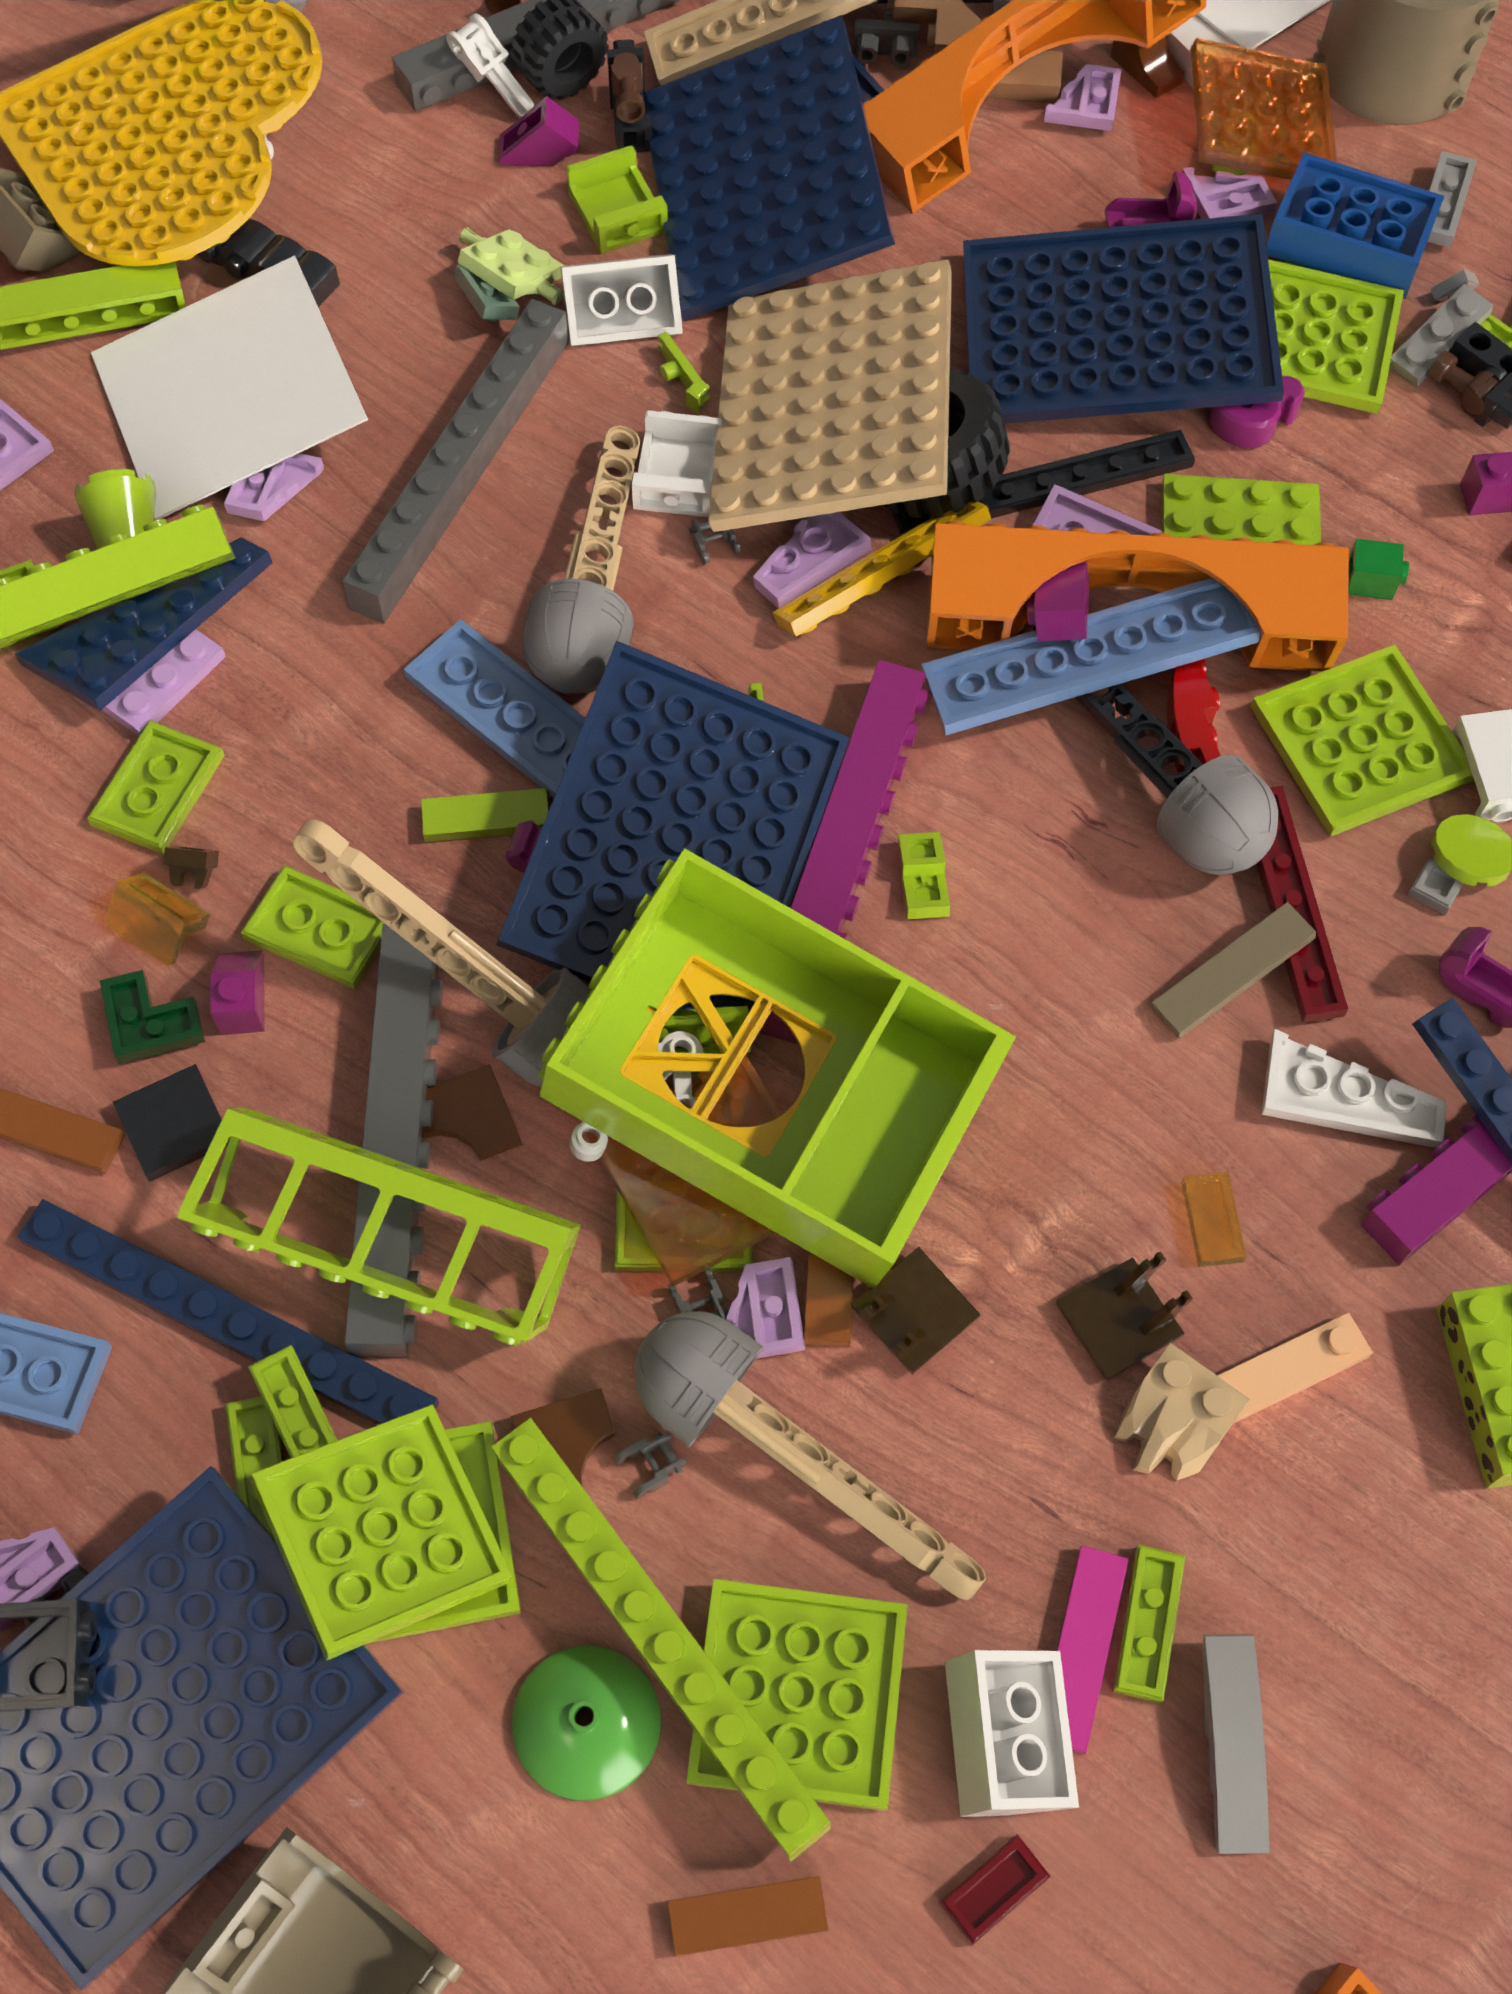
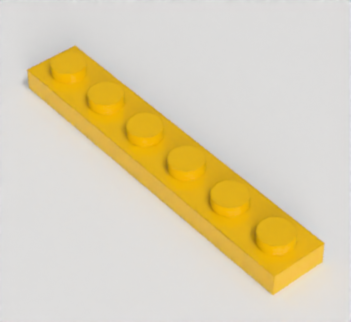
[772,501,991,636]

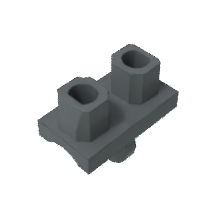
[853,9,919,67]

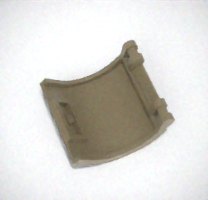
[1311,0,1500,125]
[161,1827,464,1994]

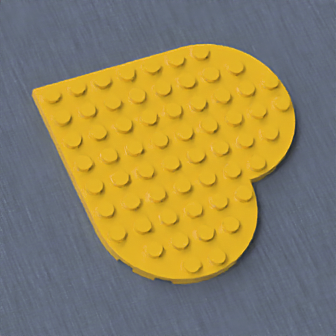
[0,0,322,266]

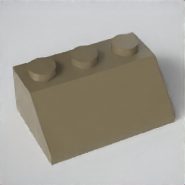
[0,168,82,273]

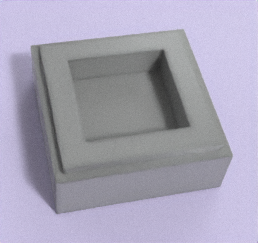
[1407,858,1463,916]

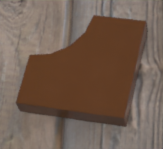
[423,1064,522,1161]
[511,1388,615,1486]

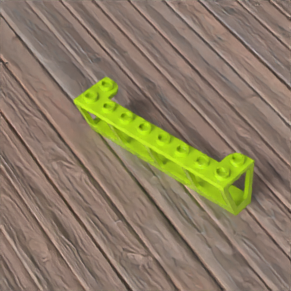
[177,1107,581,1346]

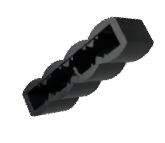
[197,219,340,307]

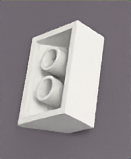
[560,254,683,346]
[945,1650,1079,1817]

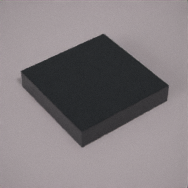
[113,1064,230,1182]

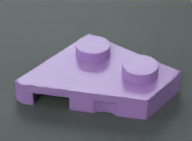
[1044,64,1121,131]
[1182,167,1277,219]
[224,453,324,521]
[726,1257,805,1359]
[0,1527,84,1632]

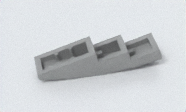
[1203,1634,1270,1854]

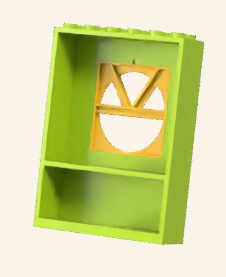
[538,848,1016,1289]

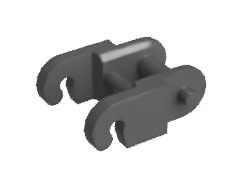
[689,519,741,564]
[668,1268,728,1319]
[614,1432,687,1499]

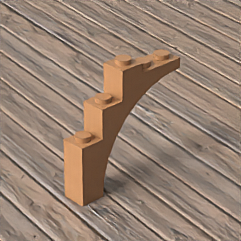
[887,0,1063,102]

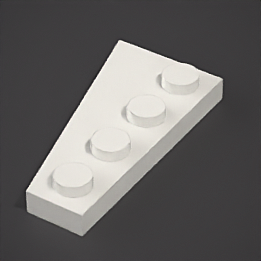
[1261,1029,1447,1148]

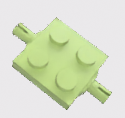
[458,227,564,305]

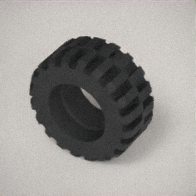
[881,368,1010,518]

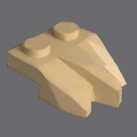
[1114,1343,1250,1481]

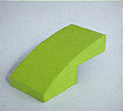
[898,832,950,920]

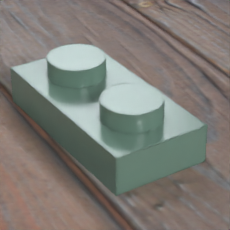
[454,265,520,322]

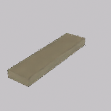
[1152,902,1316,1039]

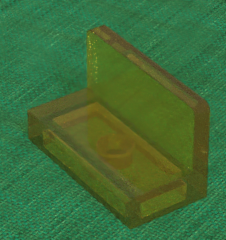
[104,873,210,965]

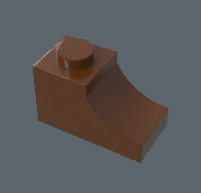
[1110,36,1185,98]

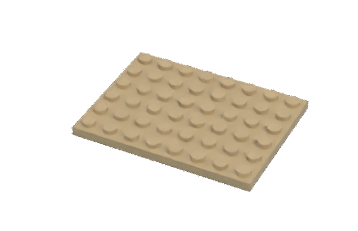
[709,260,952,532]

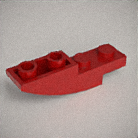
[1166,659,1221,772]

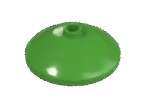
[512,1645,661,1801]

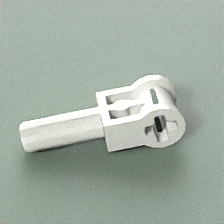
[446,13,534,118]

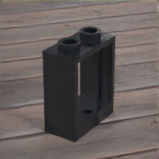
[0,1599,97,1712]

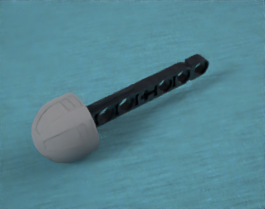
[1032,625,1278,875]

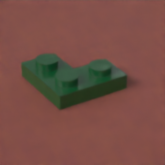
[99,970,206,1064]

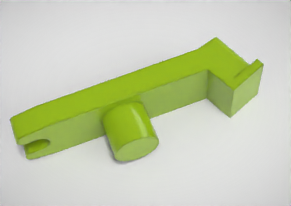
[658,332,710,414]

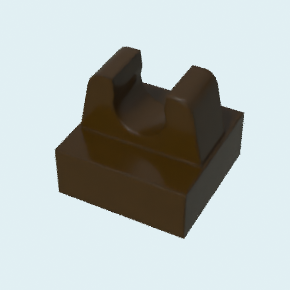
[163,846,219,889]

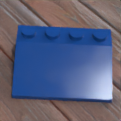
[1266,152,1445,299]

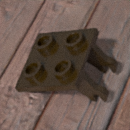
[850,1247,981,1375]
[1055,1252,1193,1381]

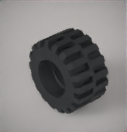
[510,0,609,100]

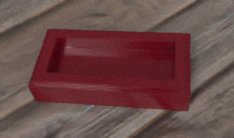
[939,1834,1051,1945]

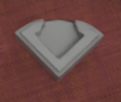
[1430,269,1480,301]

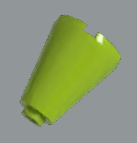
[74,469,156,549]

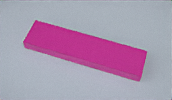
[1056,1545,1129,1754]

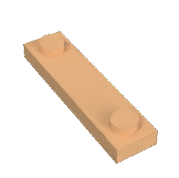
[1217,1312,1373,1424]

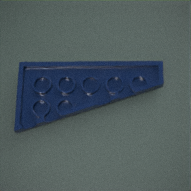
[15,537,273,711]

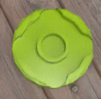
[1431,814,1512,887]

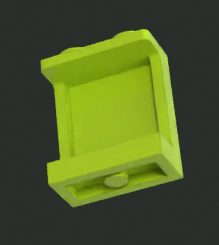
[566,146,668,254]

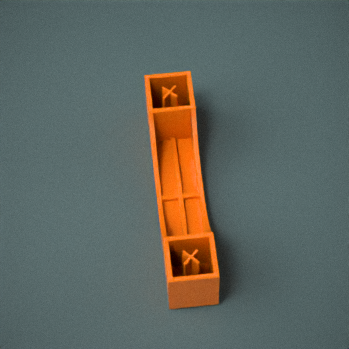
[863,0,1206,214]
[926,521,1349,672]

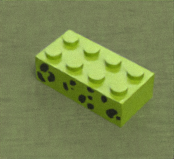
[1437,1284,1512,1489]

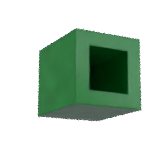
[1348,538,1409,600]

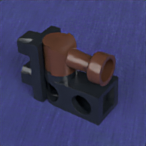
[607,39,652,153]
[1427,321,1512,430]

